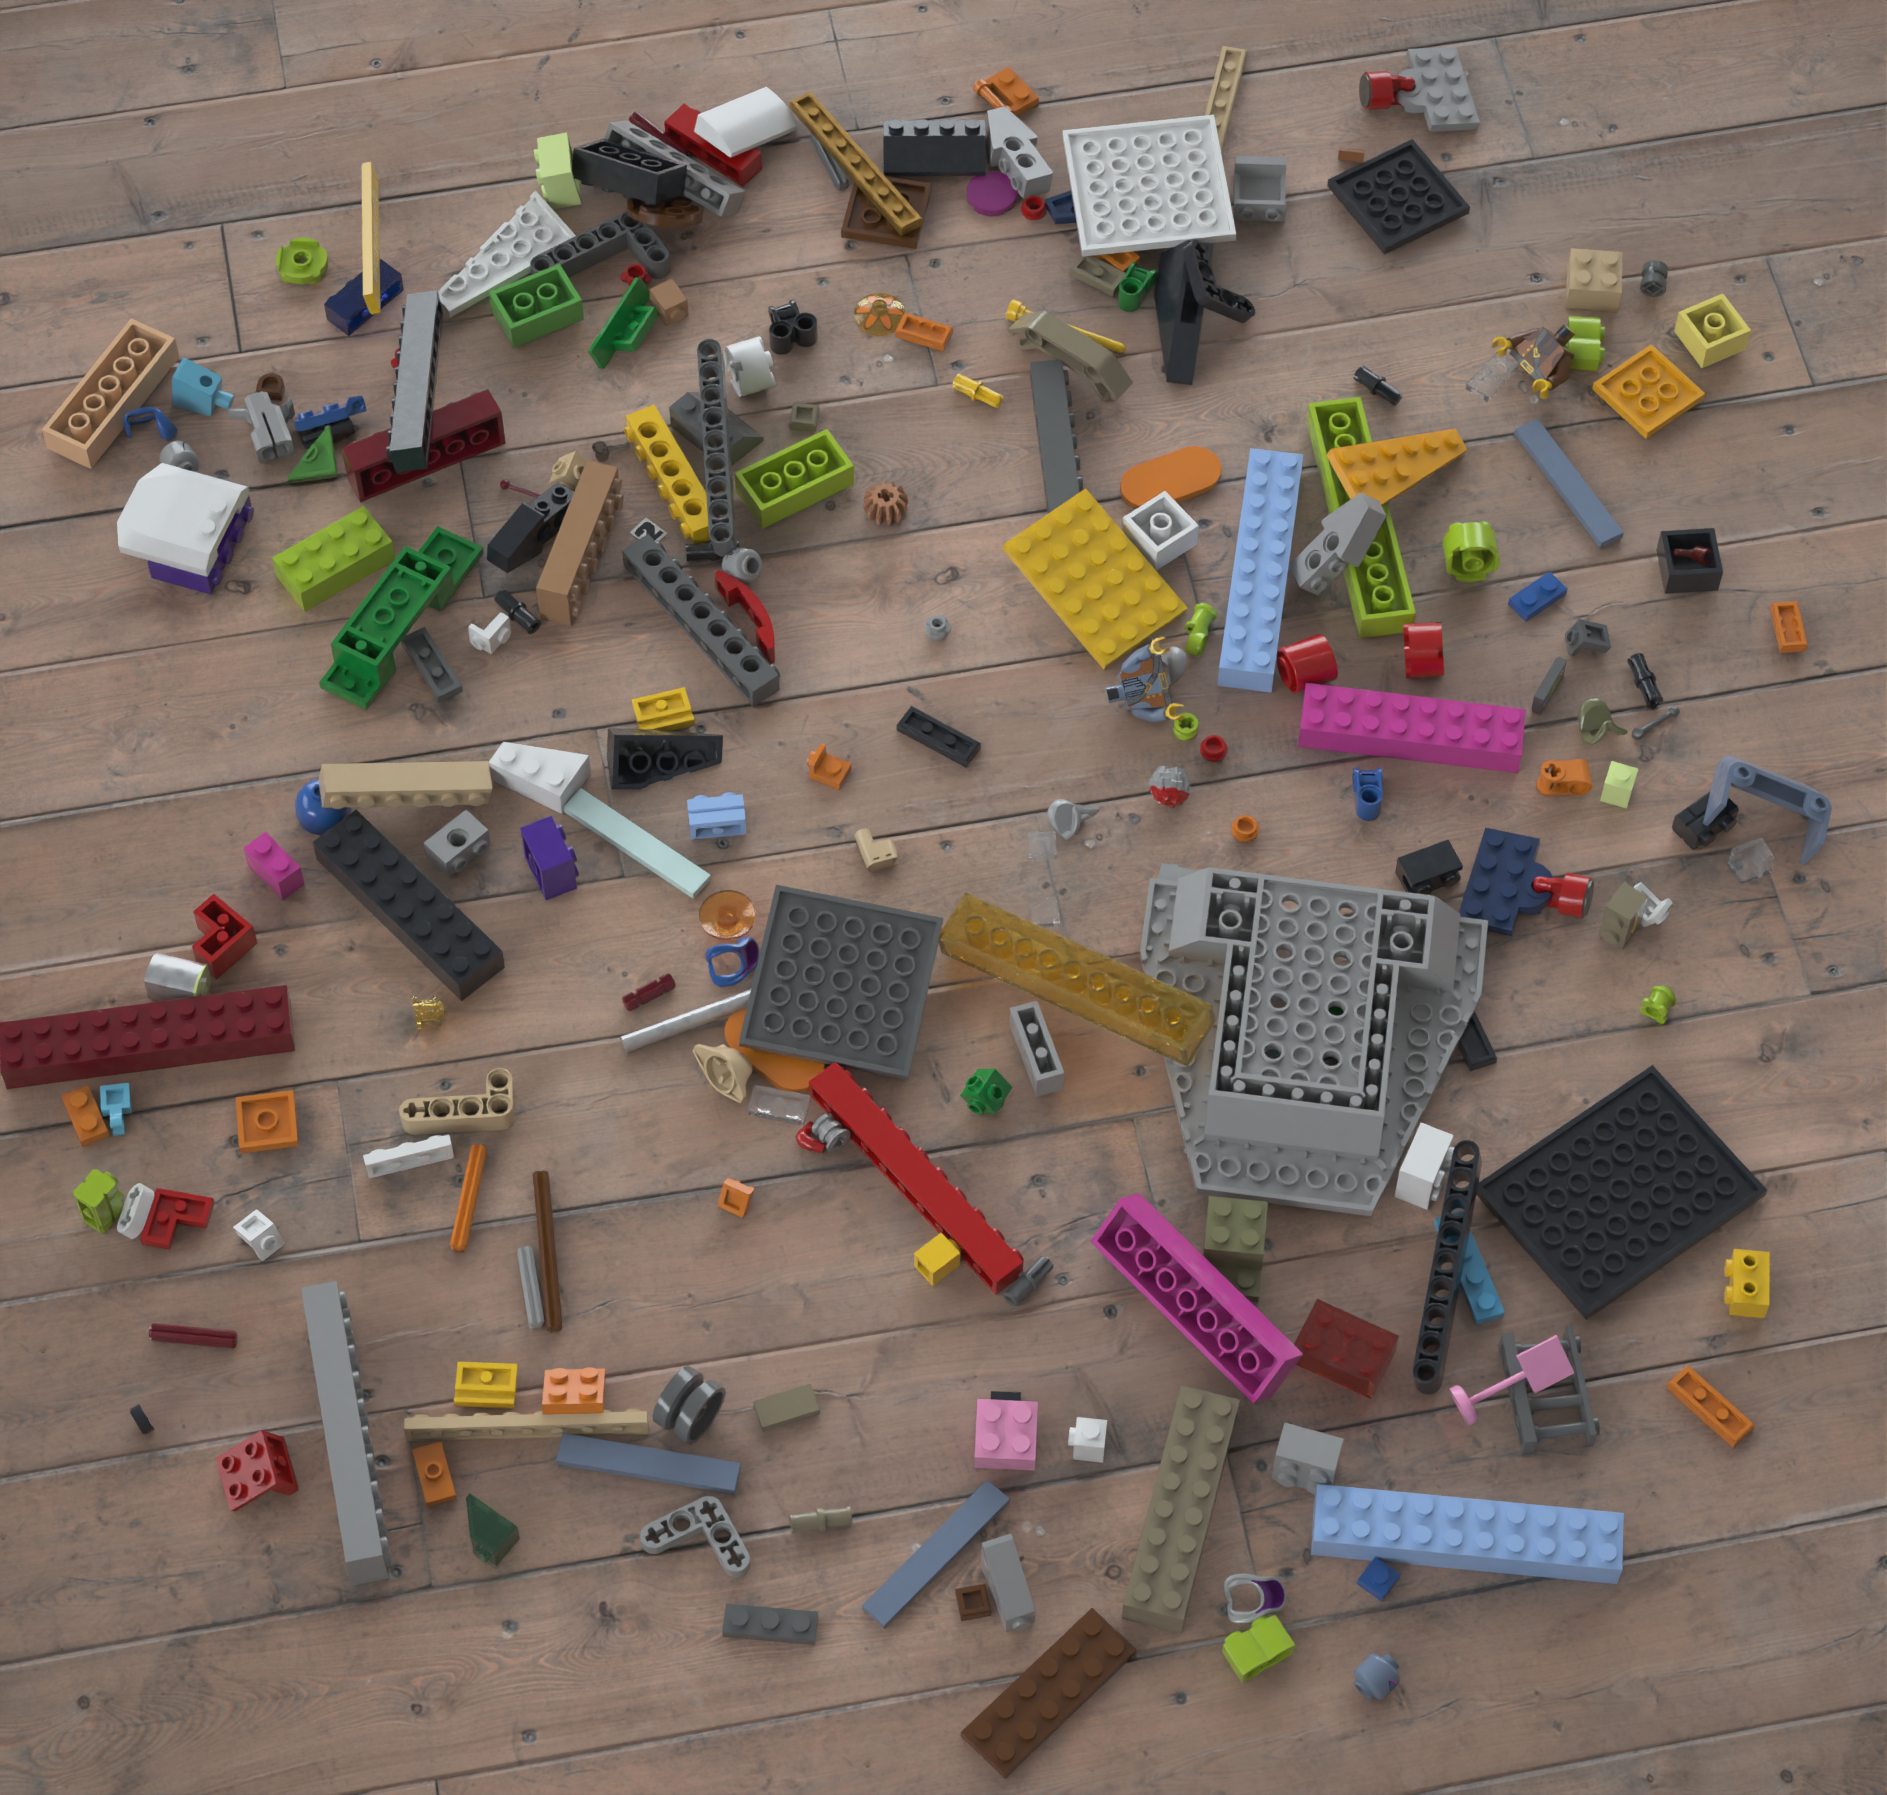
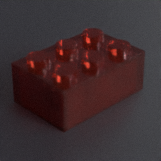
[1294,1299,1399,1400]

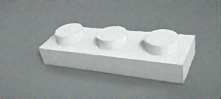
[363,1135,454,1179]

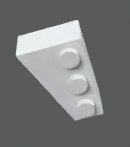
[489,742,591,814]

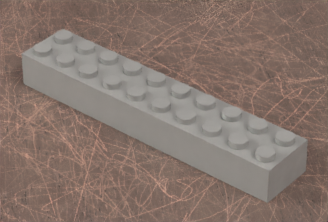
[301,1281,393,1586]

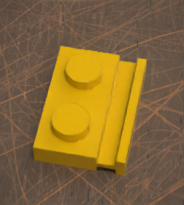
[631,687,695,731]
[454,1362,518,1409]

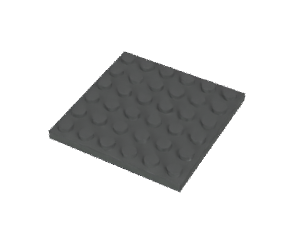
[739,885,943,1080]

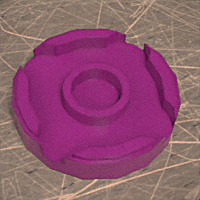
[967,171,1017,216]

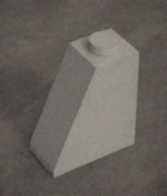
[981,1534,1035,1632]

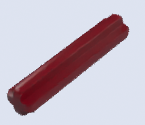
[629,111,689,157]
[149,1323,238,1349]

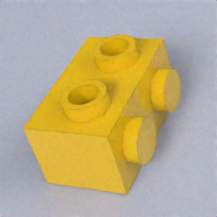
[1724,1249,1770,1318]

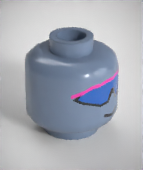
[1354,1654,1400,1701]

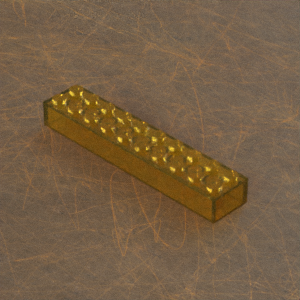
[939,892,1216,1067]

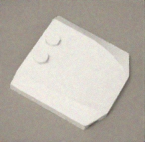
[117,463,250,577]

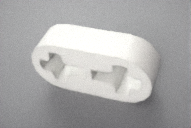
[117,1183,154,1239]

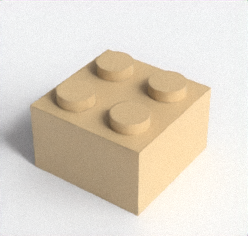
[1566,248,1623,312]

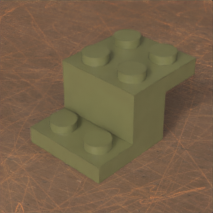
[1203,1196,1268,1302]

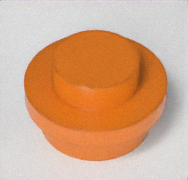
[1231,815,1259,842]

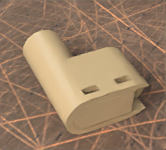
[854,828,899,872]

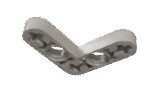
[640,1496,750,1578]

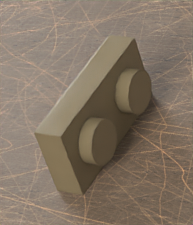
[1069,254,1126,297]

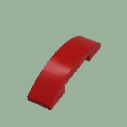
[714,570,775,664]

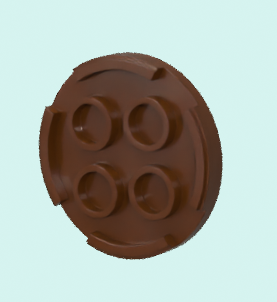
[626,196,704,228]

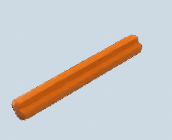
[450,1144,487,1252]

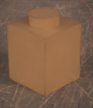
[649,279,689,326]

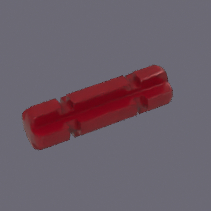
[622,973,676,1011]

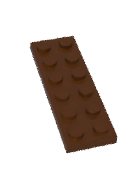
[961,1608,1136,1779]

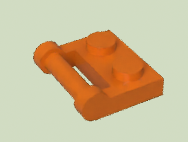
[973,67,1039,117]

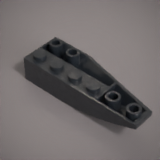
[1154,240,1214,385]

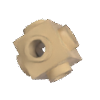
[549,451,587,491]

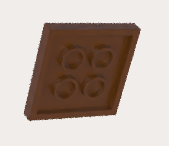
[841,177,932,249]

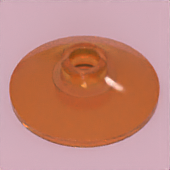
[699,890,756,940]

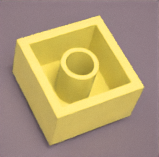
[1674,294,1751,368]

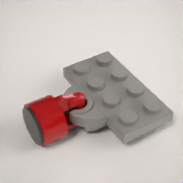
[1359,47,1480,132]

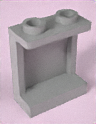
[1234,156,1287,222]

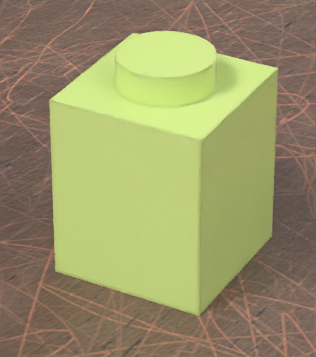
[1600,761,1638,809]

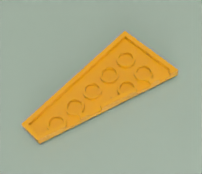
[1326,428,1468,507]

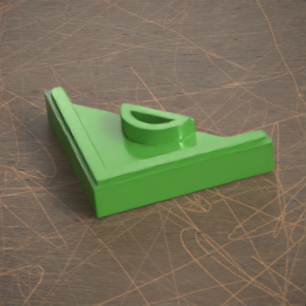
[287,426,338,482]

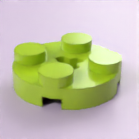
[275,237,328,284]

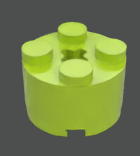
[1442,521,1500,582]

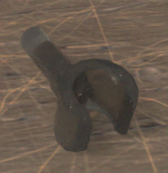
[592,441,630,462]

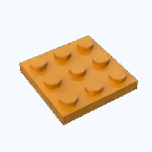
[1592,344,1705,439]

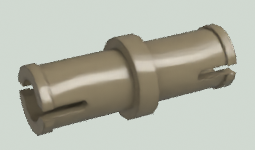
[789,1506,852,1534]

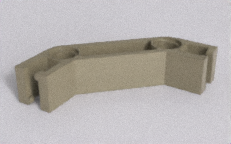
[1008,311,1133,401]

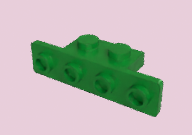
[588,277,660,368]

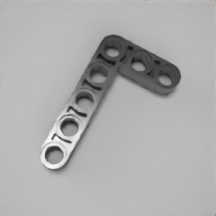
[530,212,670,279]

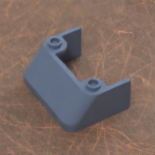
[1703,755,1832,865]

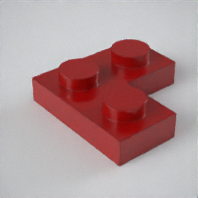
[140,1188,215,1250]

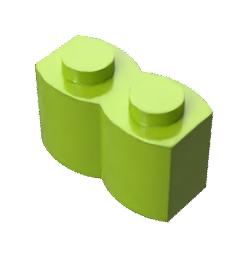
[1566,316,1605,371]
[1222,1615,1296,1683]

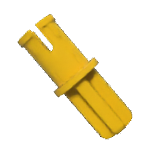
[952,373,1004,408]

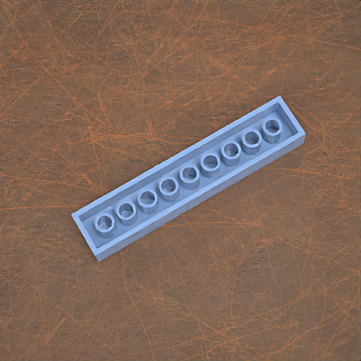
[1217,448,1303,693]
[1311,1484,1624,1584]

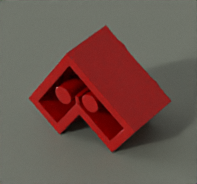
[192,894,257,980]

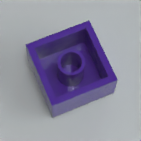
[520,816,579,900]

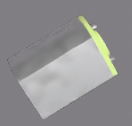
[144,953,211,1001]

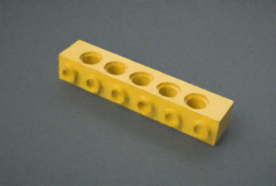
[624,404,721,544]

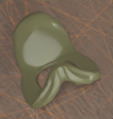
[1578,698,1628,745]

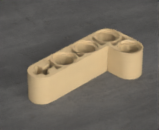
[399,1068,515,1135]

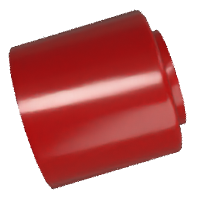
[1277,634,1338,694]

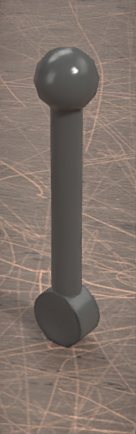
[1632,706,1680,740]

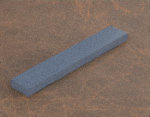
[1514,419,1624,548]
[556,1433,741,1495]
[862,1480,1010,1629]

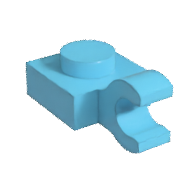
[100,1083,132,1136]

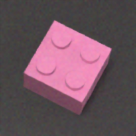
[974,1399,1038,1471]

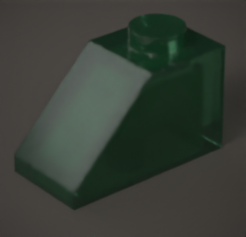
[466,1493,520,1566]

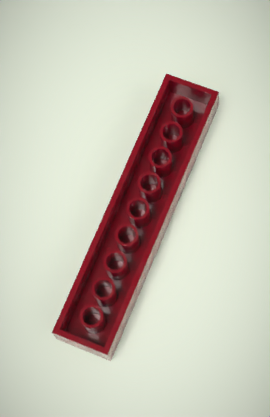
[0,985,295,1089]

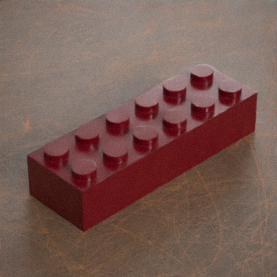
[342,389,506,503]

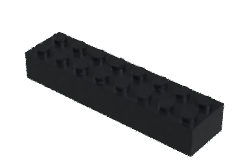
[313,810,505,1001]

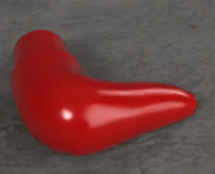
[795,1121,826,1154]

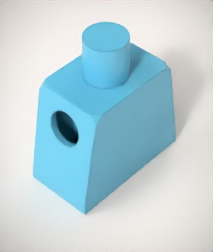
[172,357,235,416]

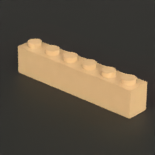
[318,761,492,809]

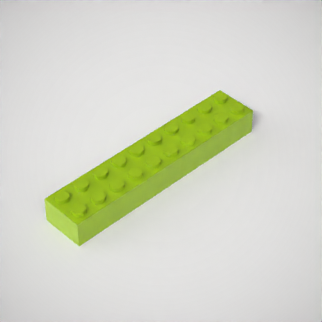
[1306,397,1416,638]

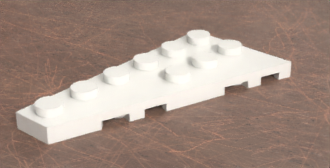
[438,190,576,318]

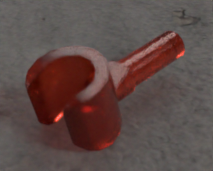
[1674,546,1713,565]

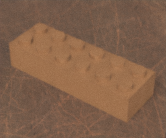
[536,460,624,626]

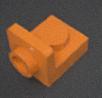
[807,743,852,790]

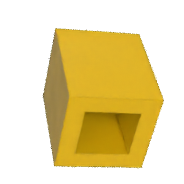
[914,1233,961,1286]

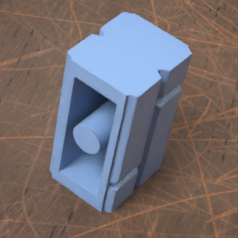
[687,792,747,840]

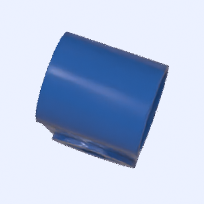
[1352,768,1383,821]

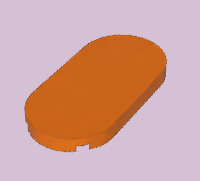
[1120,446,1222,509]
[724,1008,825,1094]

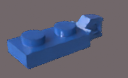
[292,395,367,432]

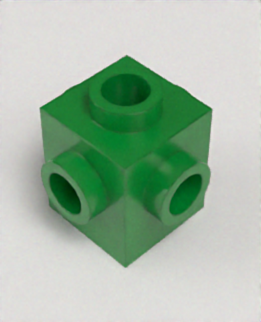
[960,1068,1013,1115]

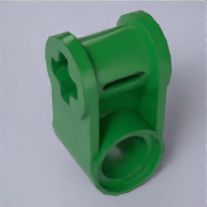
[1118,262,1157,312]

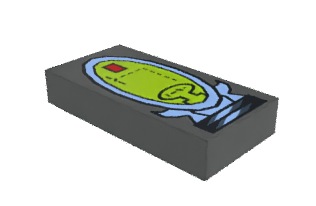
[1531,656,1567,715]

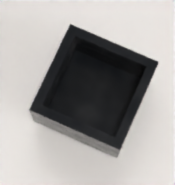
[1656,528,1723,594]

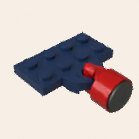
[1459,827,1594,936]

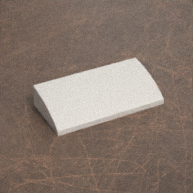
[694,87,799,158]

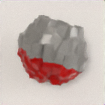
[1148,766,1191,808]

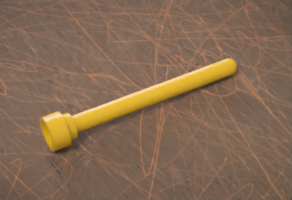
[1006,299,1126,353]

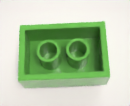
[489,264,584,348]

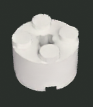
[724,336,776,397]

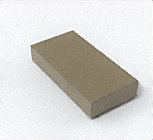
[753,1384,820,1431]

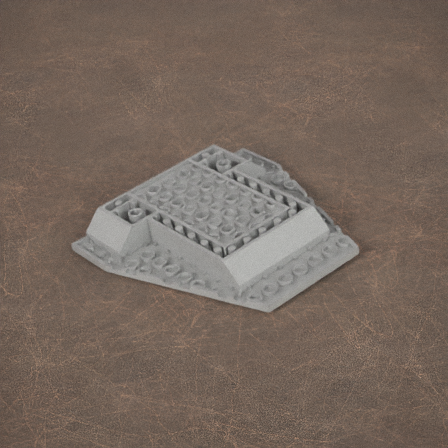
[1140,867,1488,1216]

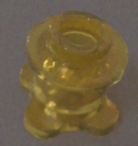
[412,995,445,1029]

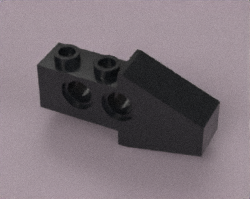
[487,482,574,573]

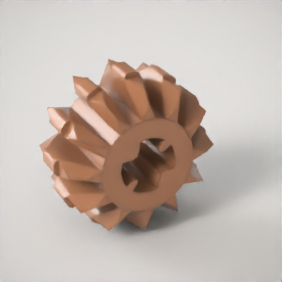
[863,480,908,526]

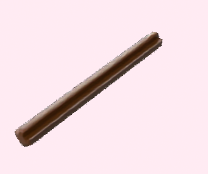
[533,1170,563,1332]

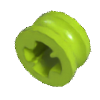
[1173,712,1199,741]

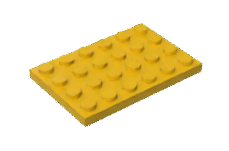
[1002,488,1188,669]

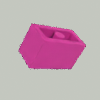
[244,832,305,901]

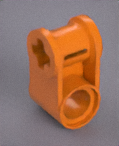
[1536,759,1593,796]

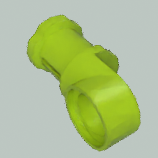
[1184,603,1218,657]

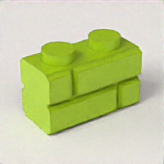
[73,1169,124,1234]

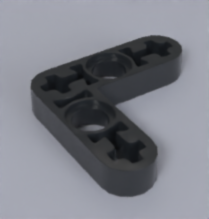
[1183,240,1256,323]

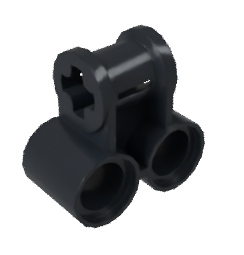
[768,299,818,355]

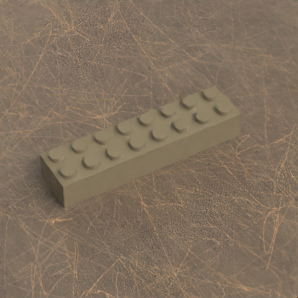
[1122,1385,1240,1634]

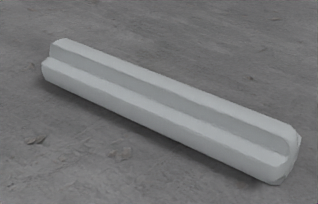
[517,1246,545,1329]

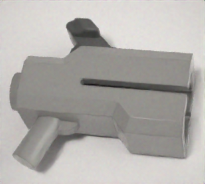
[228,392,295,463]

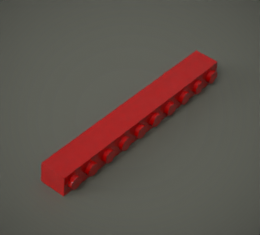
[809,1062,1024,1295]

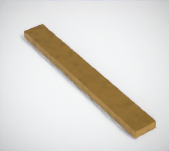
[789,91,923,236]

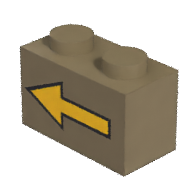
[1599,882,1648,949]

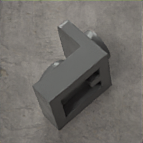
[1565,619,1611,656]

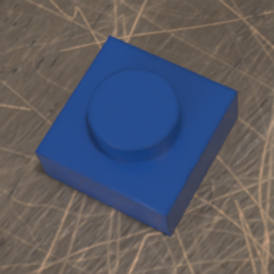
[1357,1557,1400,1602]

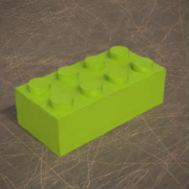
[735,429,855,529]
[272,506,395,612]

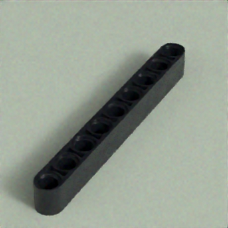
[1413,1140,1482,1394]

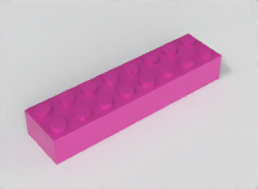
[1298,683,1526,773]
[1090,1193,1303,1404]

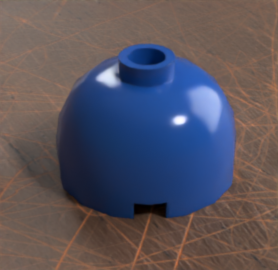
[295,779,352,835]

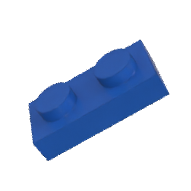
[1508,571,1568,622]

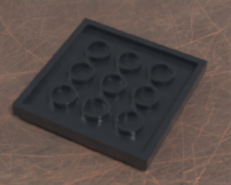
[1327,139,1470,255]

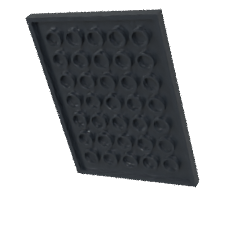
[1477,1065,1767,1320]

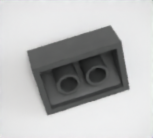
[669,392,764,466]

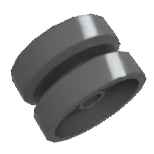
[652,1365,726,1445]

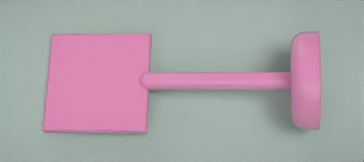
[1449,1335,1574,1426]

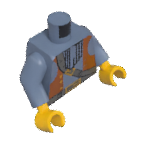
[1105,637,1185,723]

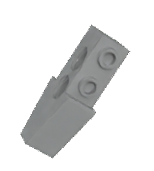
[985,106,1053,199]
[1289,493,1386,595]

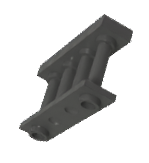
[1498,1325,1600,1455]

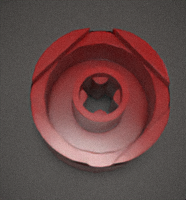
[1403,622,1444,678]

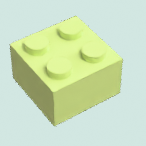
[534,133,582,210]

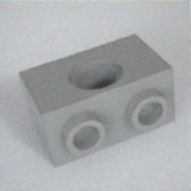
[424,810,491,878]

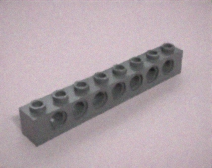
[622,534,780,707]

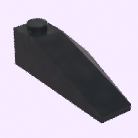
[607,728,723,789]

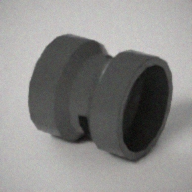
[1640,260,1668,297]

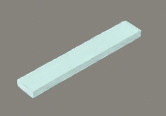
[563,788,711,899]

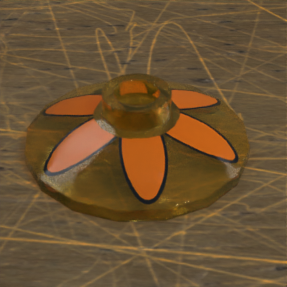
[854,293,905,335]

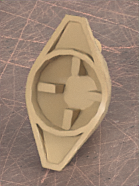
[692,1044,752,1103]

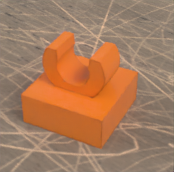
[717,1178,754,1218]

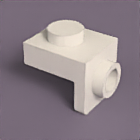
[468,612,511,654]
[1633,882,1673,927]

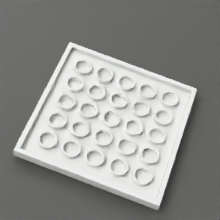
[1063,115,1236,257]

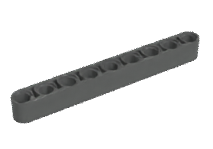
[697,339,737,557]

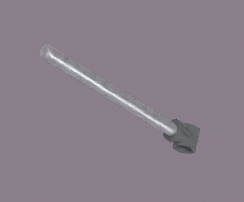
[621,989,751,1053]

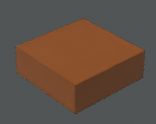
[1338,148,1364,163]

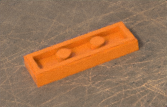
[1666,1365,1755,1448]

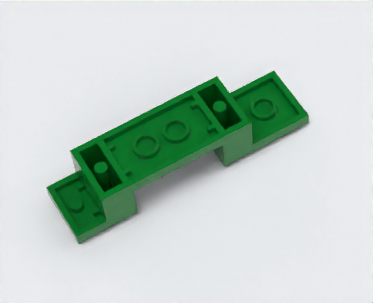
[319,526,484,711]

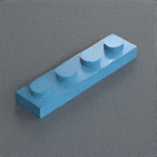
[1434,1211,1505,1325]

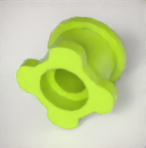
[1640,986,1677,1024]

